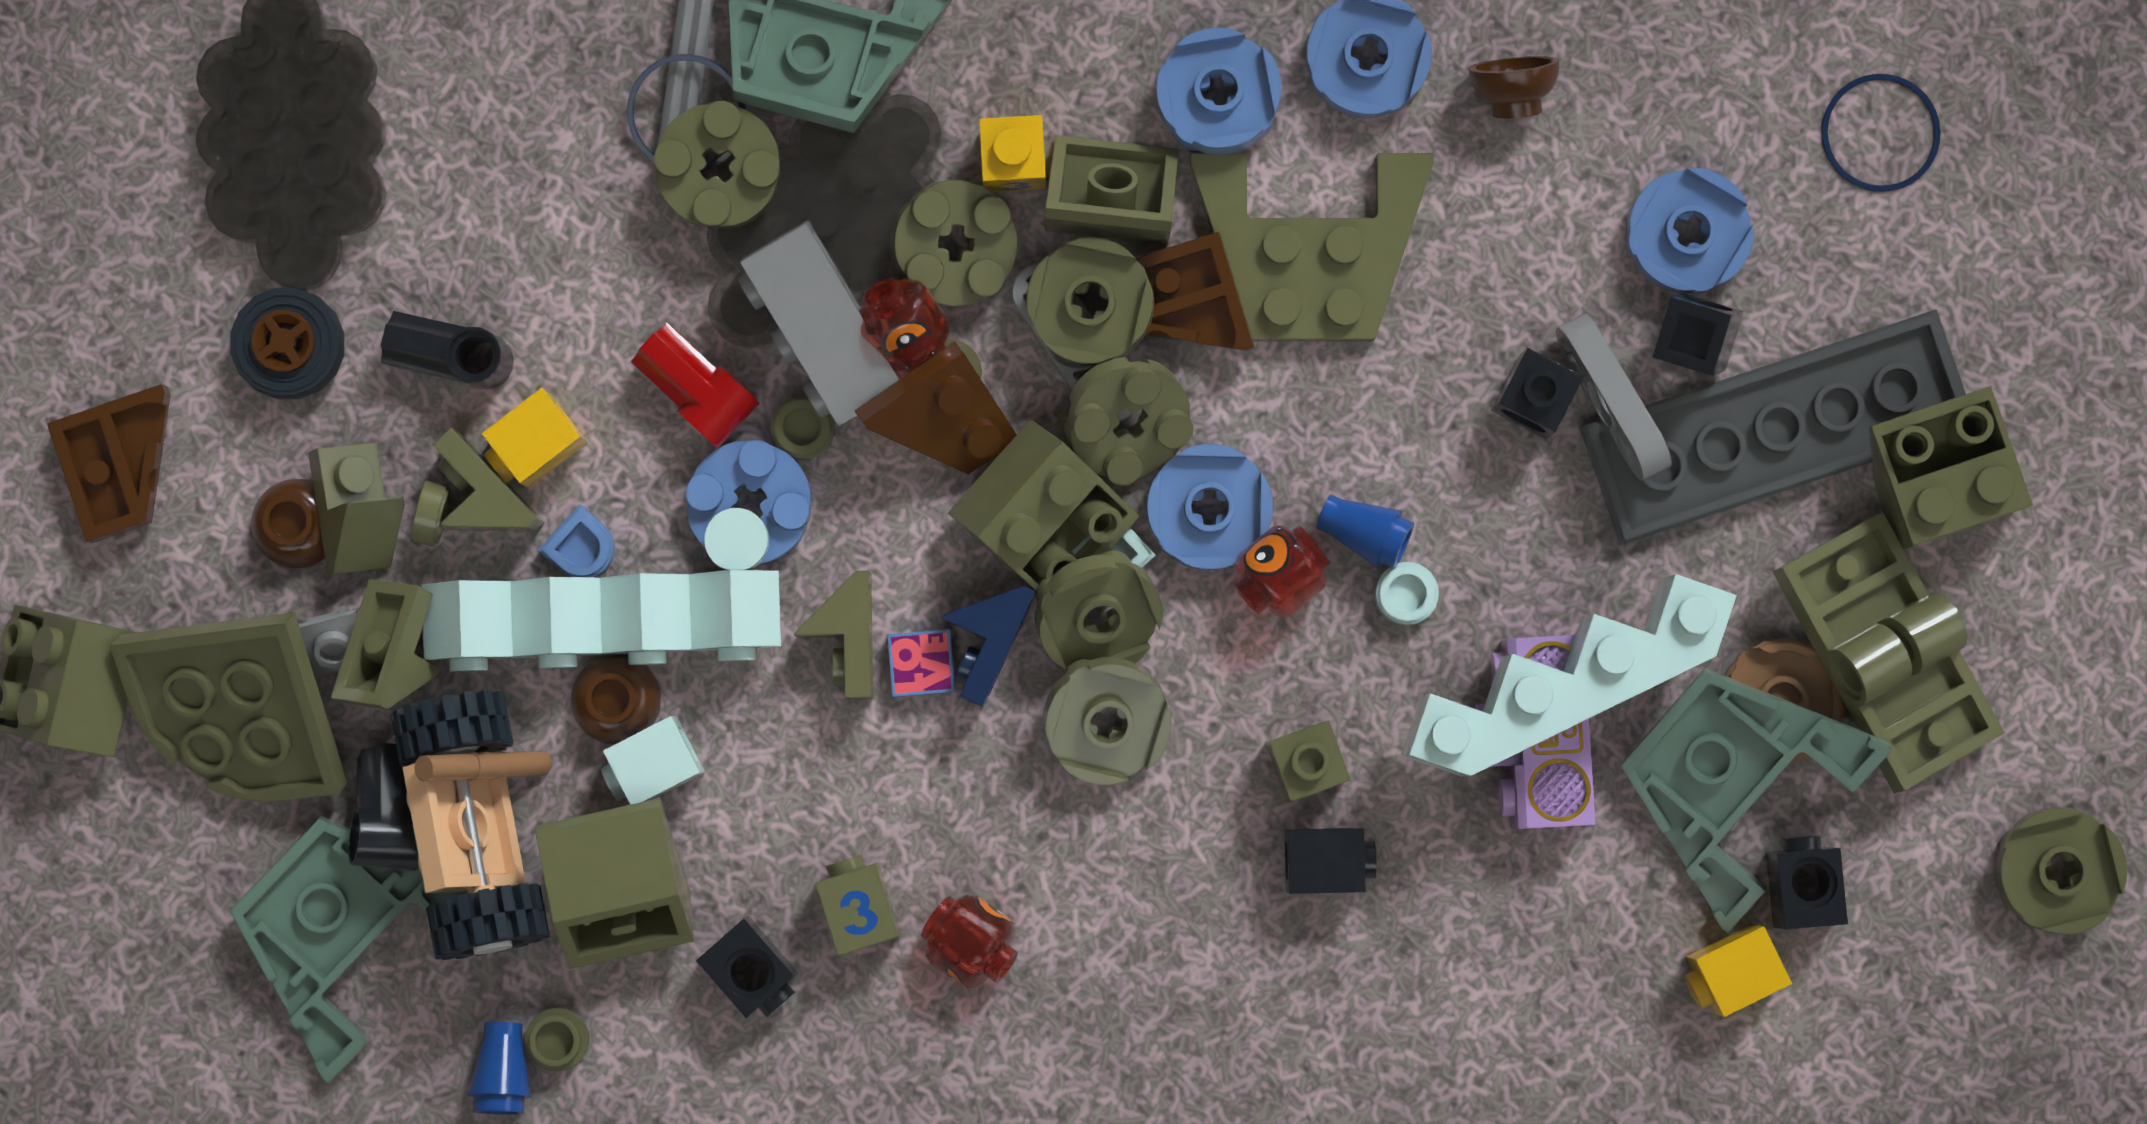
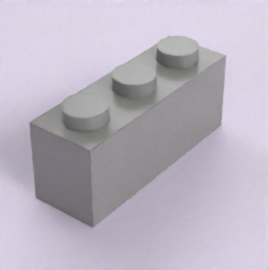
[737,220,902,426]

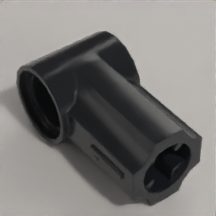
[381,311,514,389]
[348,743,418,871]

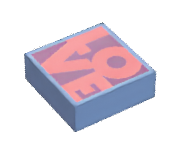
[887,629,956,697]

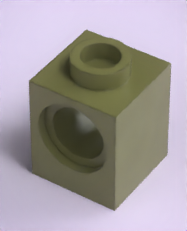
[1265,720,1351,802]

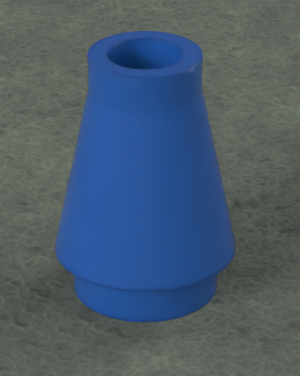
[1316,494,1414,569]
[467,1022,531,1115]

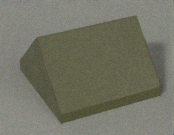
[1045,135,1179,245]

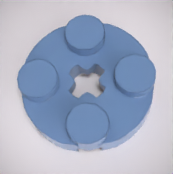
[1305,0,1432,118]
[1156,28,1281,155]
[1626,168,1754,295]
[686,440,812,565]
[1147,444,1273,571]

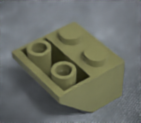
[1869,386,2033,549]
[948,419,1140,591]
[0,605,136,757]
[535,798,694,969]

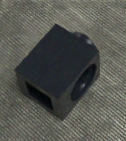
[1653,293,1744,376]
[1491,347,1584,439]
[1284,828,1377,894]
[1766,836,1848,930]
[696,916,798,1018]

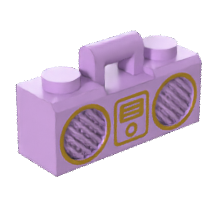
[1475,635,1596,829]

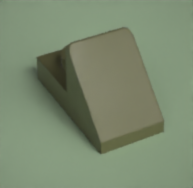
[432,427,545,531]
[308,442,405,576]
[794,570,873,699]
[331,579,440,710]

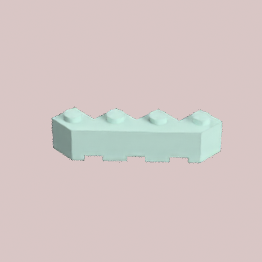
[422,570,781,672]
[1401,574,1737,777]

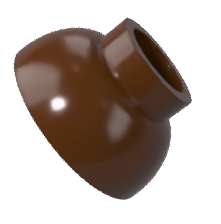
[1468,56,1559,119]
[251,479,325,568]
[571,654,661,745]

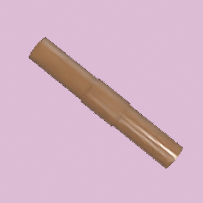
[414,751,552,781]

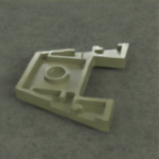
[1190,153,1434,342]

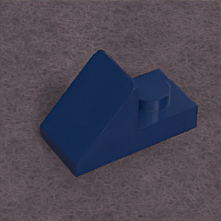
[940,586,1036,708]

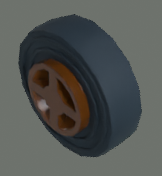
[230,288,344,399]

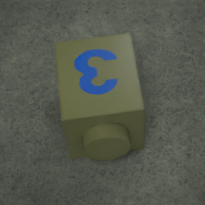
[815,855,901,956]

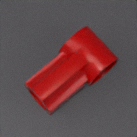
[631,323,760,449]

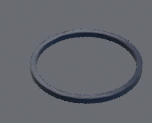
[627,54,746,172]
[1822,74,1941,192]

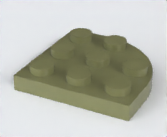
[110,612,348,802]

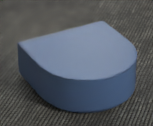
[538,504,615,578]

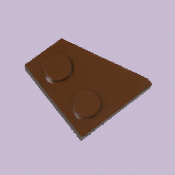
[1136,232,1256,351]
[855,341,1017,475]
[47,384,171,543]

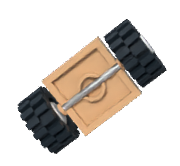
[391,690,550,960]

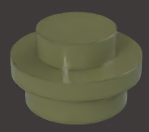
[525,1007,589,1072]

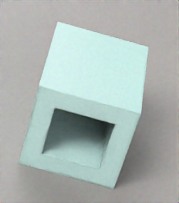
[601,716,705,805]

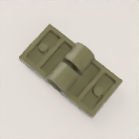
[1772,512,2005,794]

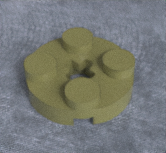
[654,101,780,229]
[890,180,1018,306]
[1027,237,1154,366]
[1064,357,1193,485]
[1034,550,1163,669]
[1043,657,1172,785]
[1995,808,2127,934]

